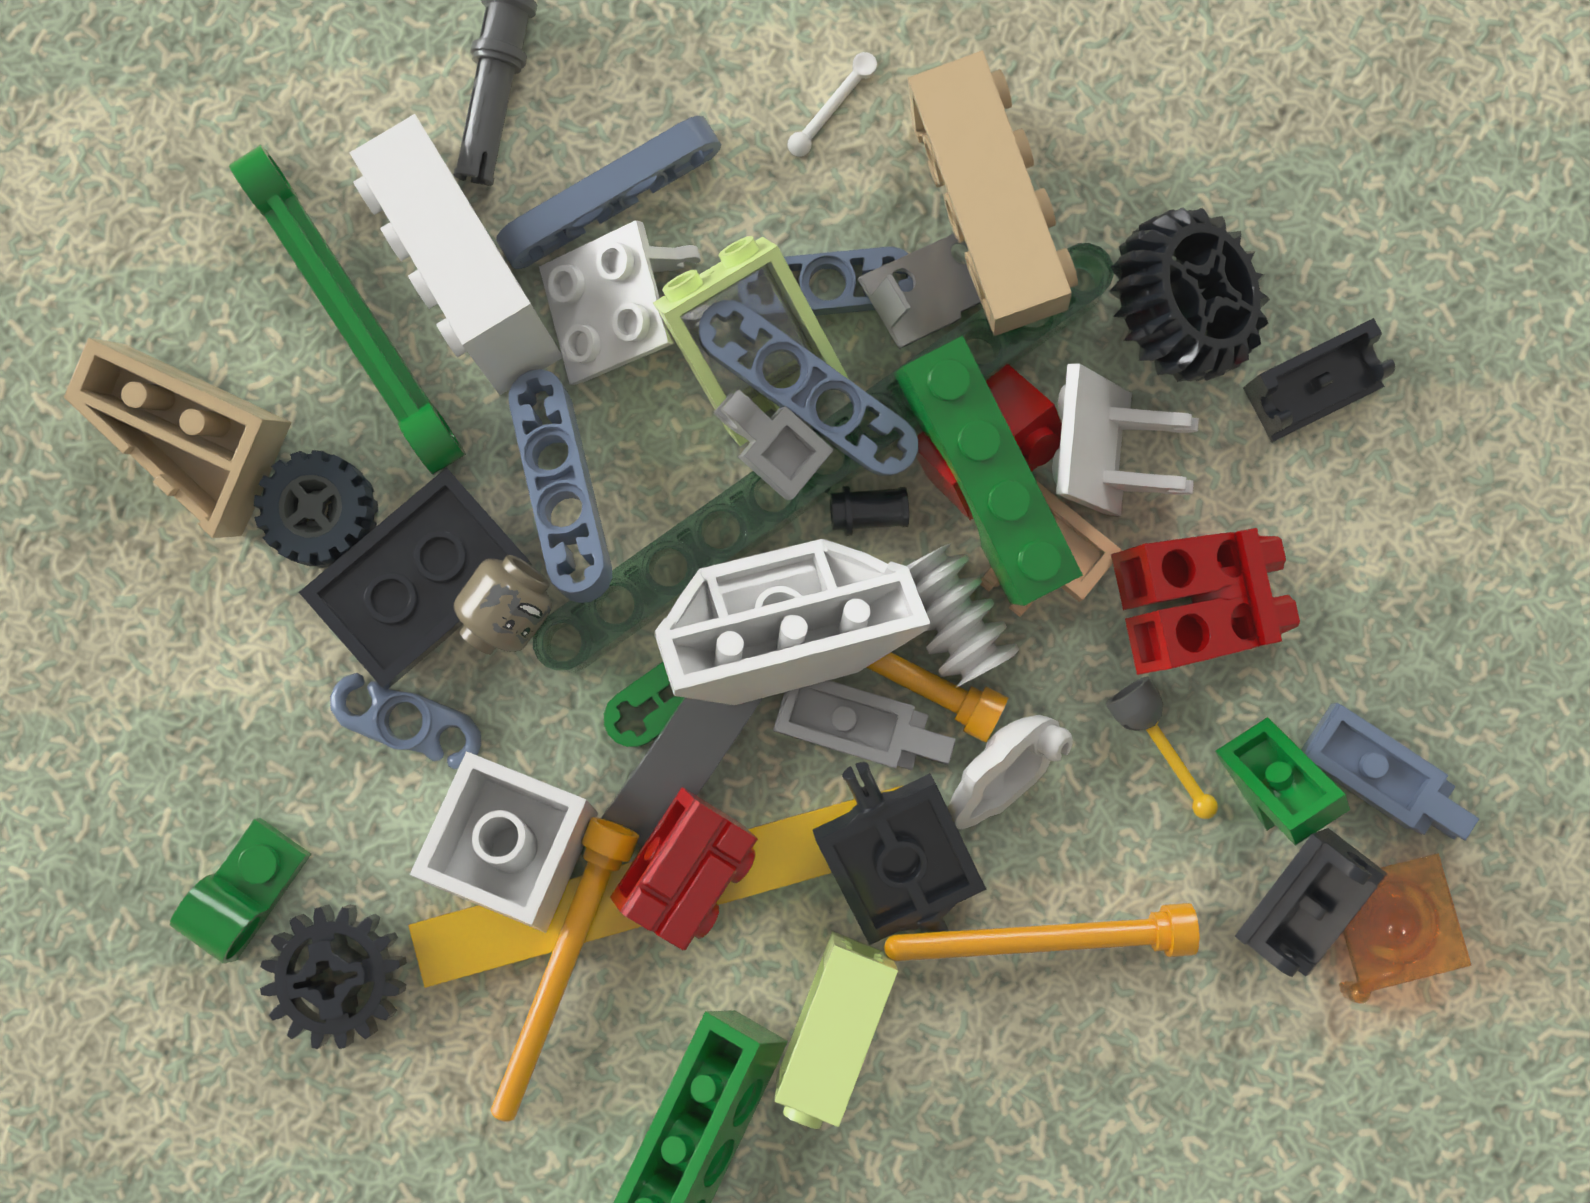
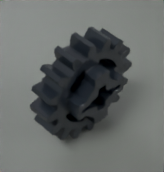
[260,904,407,1049]

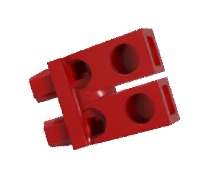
[1111,528,1300,675]

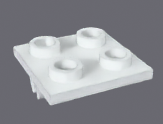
[539,220,717,385]
[1052,364,1199,516]

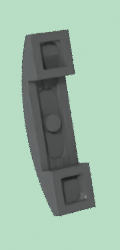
[601,698,762,848]

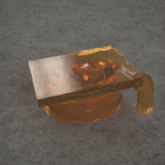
[1339,853,1472,1004]

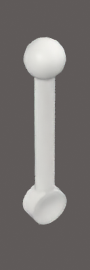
[787,52,877,157]

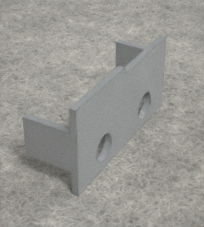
[858,233,981,349]

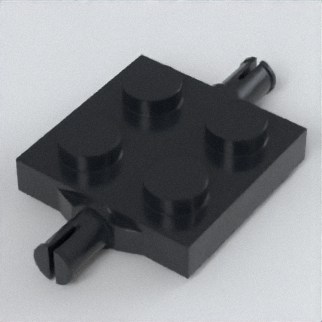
[812,762,987,946]

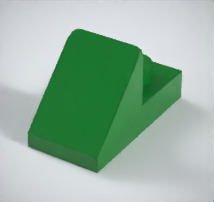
[1215,717,1350,846]

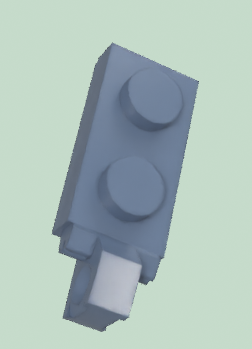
[1301,703,1479,841]

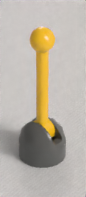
[1105,676,1218,819]

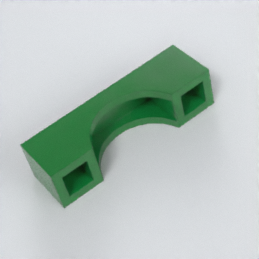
[894,335,1083,606]

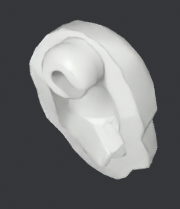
[948,715,1073,829]

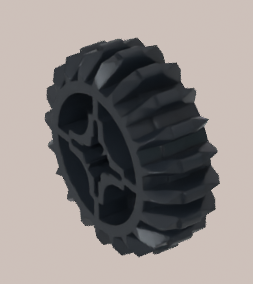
[1109,207,1270,382]

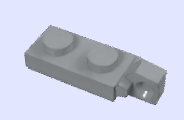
[773,680,956,770]

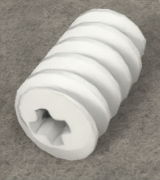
[907,543,1019,688]

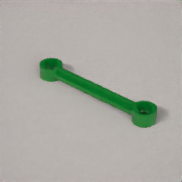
[229,145,466,475]

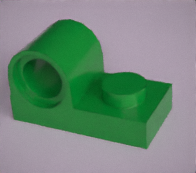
[170,818,311,964]

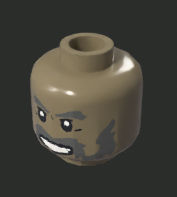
[453,555,552,655]

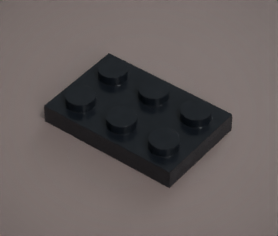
[299,467,532,690]

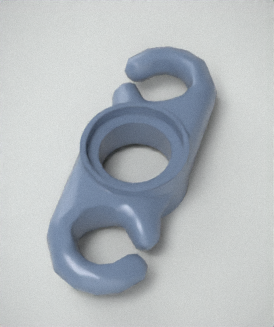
[330,673,481,769]

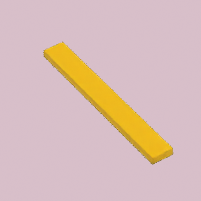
[408,785,904,988]

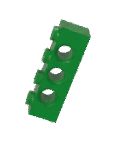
[613,1010,788,1203]

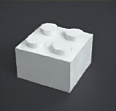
[410,751,598,933]

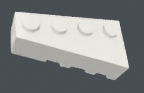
[350,114,563,395]

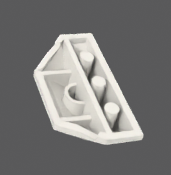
[655,539,930,705]

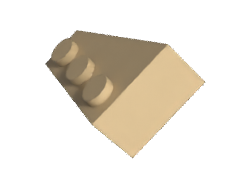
[64,338,292,538]

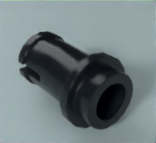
[830,486,909,536]

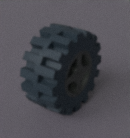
[254,450,379,568]

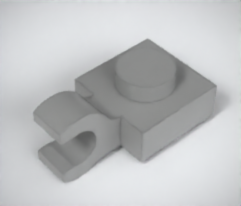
[713,390,834,500]

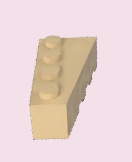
[908,50,1078,336]

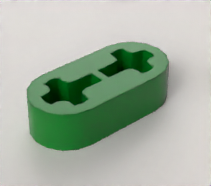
[603,662,684,747]

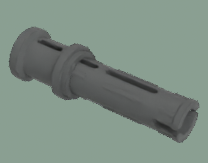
[453,0,538,186]

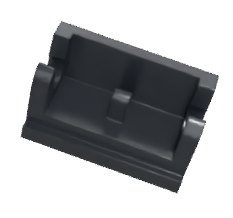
[1243,318,1395,443]
[1235,828,1388,977]

